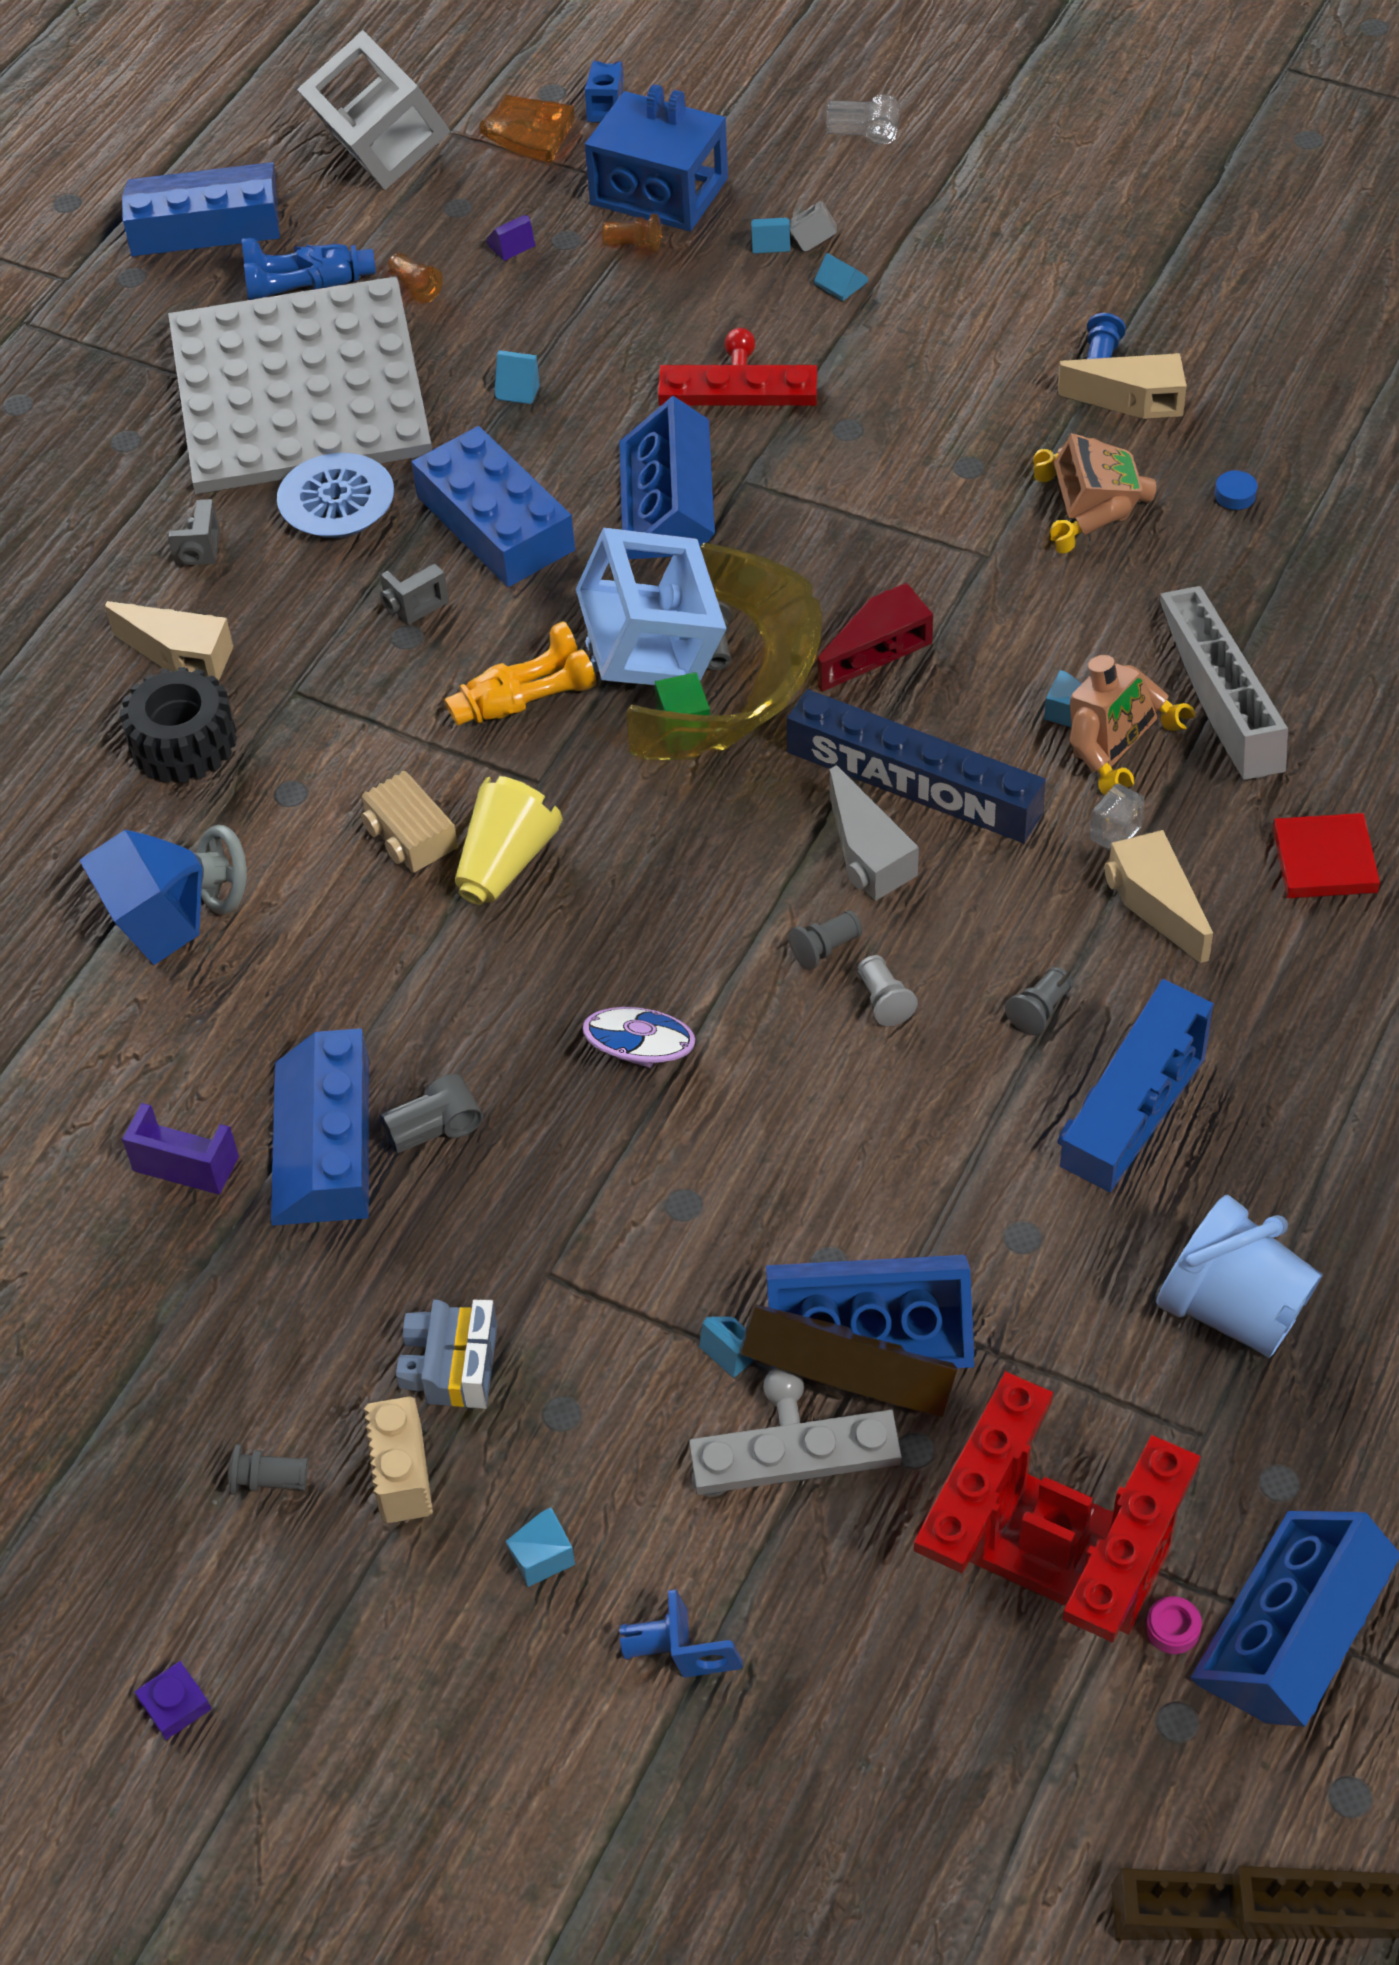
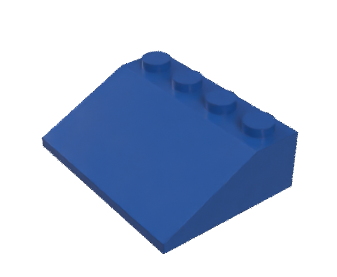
[122,162,280,256]

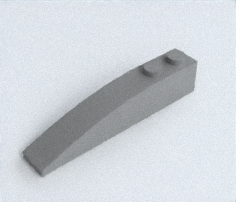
[1160,586,1288,780]

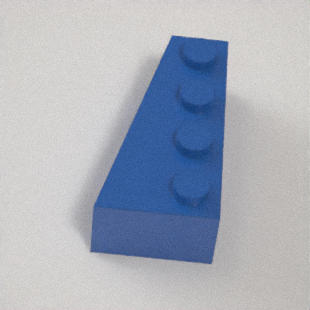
[1058,979,1214,1193]

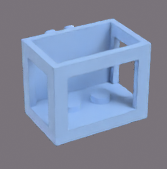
[576,528,727,685]

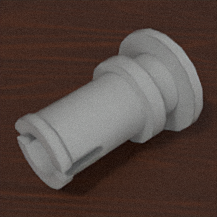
[857,955,918,1026]

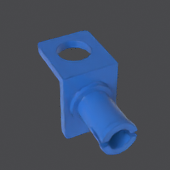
[619,1589,743,1678]

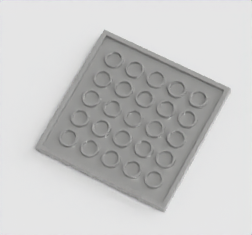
[168,276,432,494]

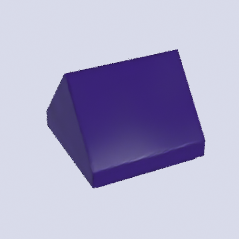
[486,215,536,261]

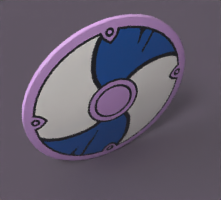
[583,1007,695,1068]

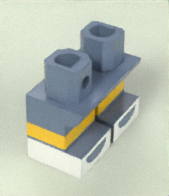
[396,1300,498,1409]

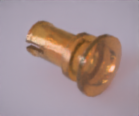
[602,213,662,252]
[387,253,443,303]

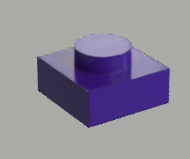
[134,1661,211,1740]

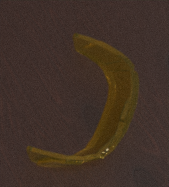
[626,543,822,760]

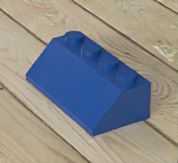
[620,396,715,559]
[271,1028,369,1226]
[766,1255,975,1377]
[1190,1511,1399,1727]

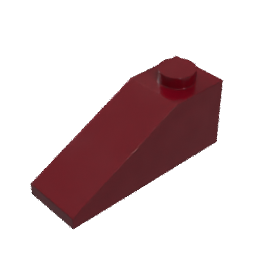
[818,582,933,692]

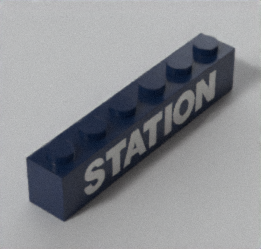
[787,689,1046,844]

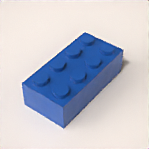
[411,426,575,587]

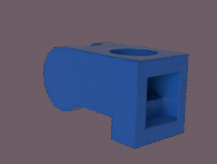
[585,61,624,122]

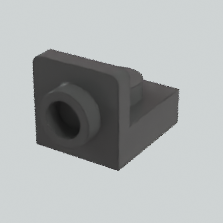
[168,499,220,565]
[380,564,449,625]

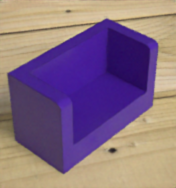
[122,1103,239,1195]

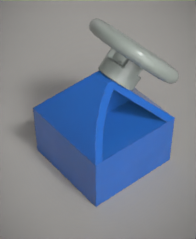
[79,825,247,965]

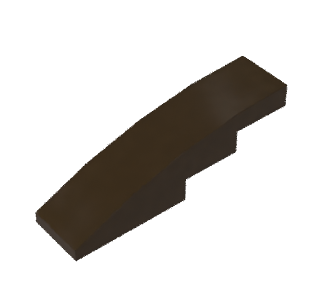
[739,1304,958,1417]

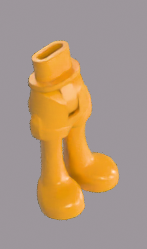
[444,621,597,726]

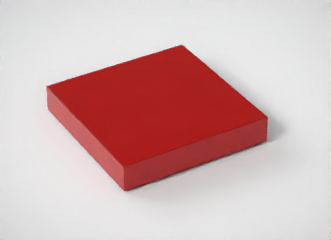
[1272,813,1380,898]

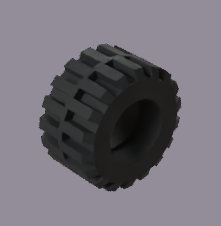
[120,667,237,783]

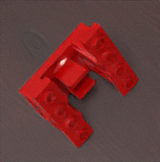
[913,1371,1201,1643]

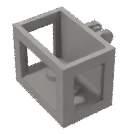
[297,30,451,190]

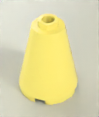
[455,776,563,905]

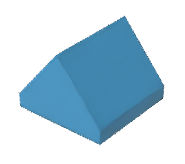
[751,218,790,253]
[814,253,868,301]
[699,1317,755,1378]

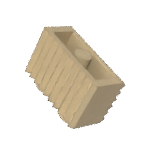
[361,771,458,873]
[364,1396,433,1523]

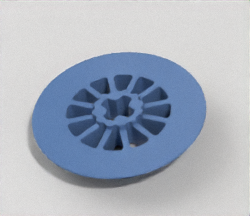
[277,453,394,538]

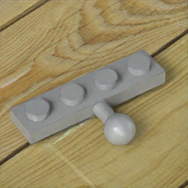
[689,1367,902,1495]

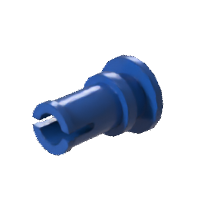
[1087,313,1126,359]

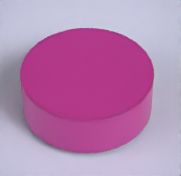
[1146,1596,1202,1654]

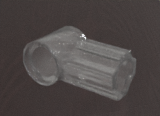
[826,94,901,145]

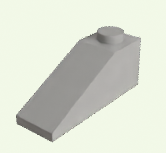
[830,765,919,901]

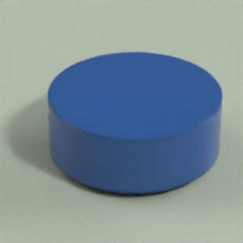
[1215,470,1257,510]

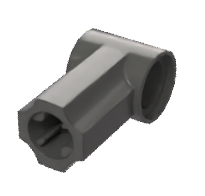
[380,1074,483,1153]

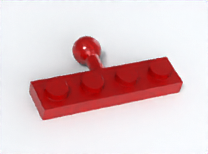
[658,328,818,406]

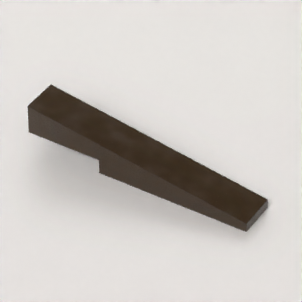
[1111,1865,1399,1940]

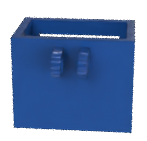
[585,84,728,232]

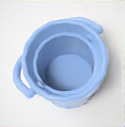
[1156,1195,1323,1358]

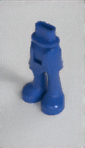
[242,238,376,300]

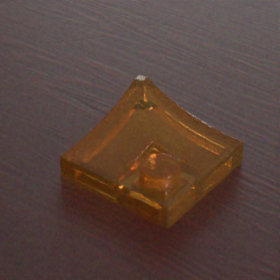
[480,95,575,163]

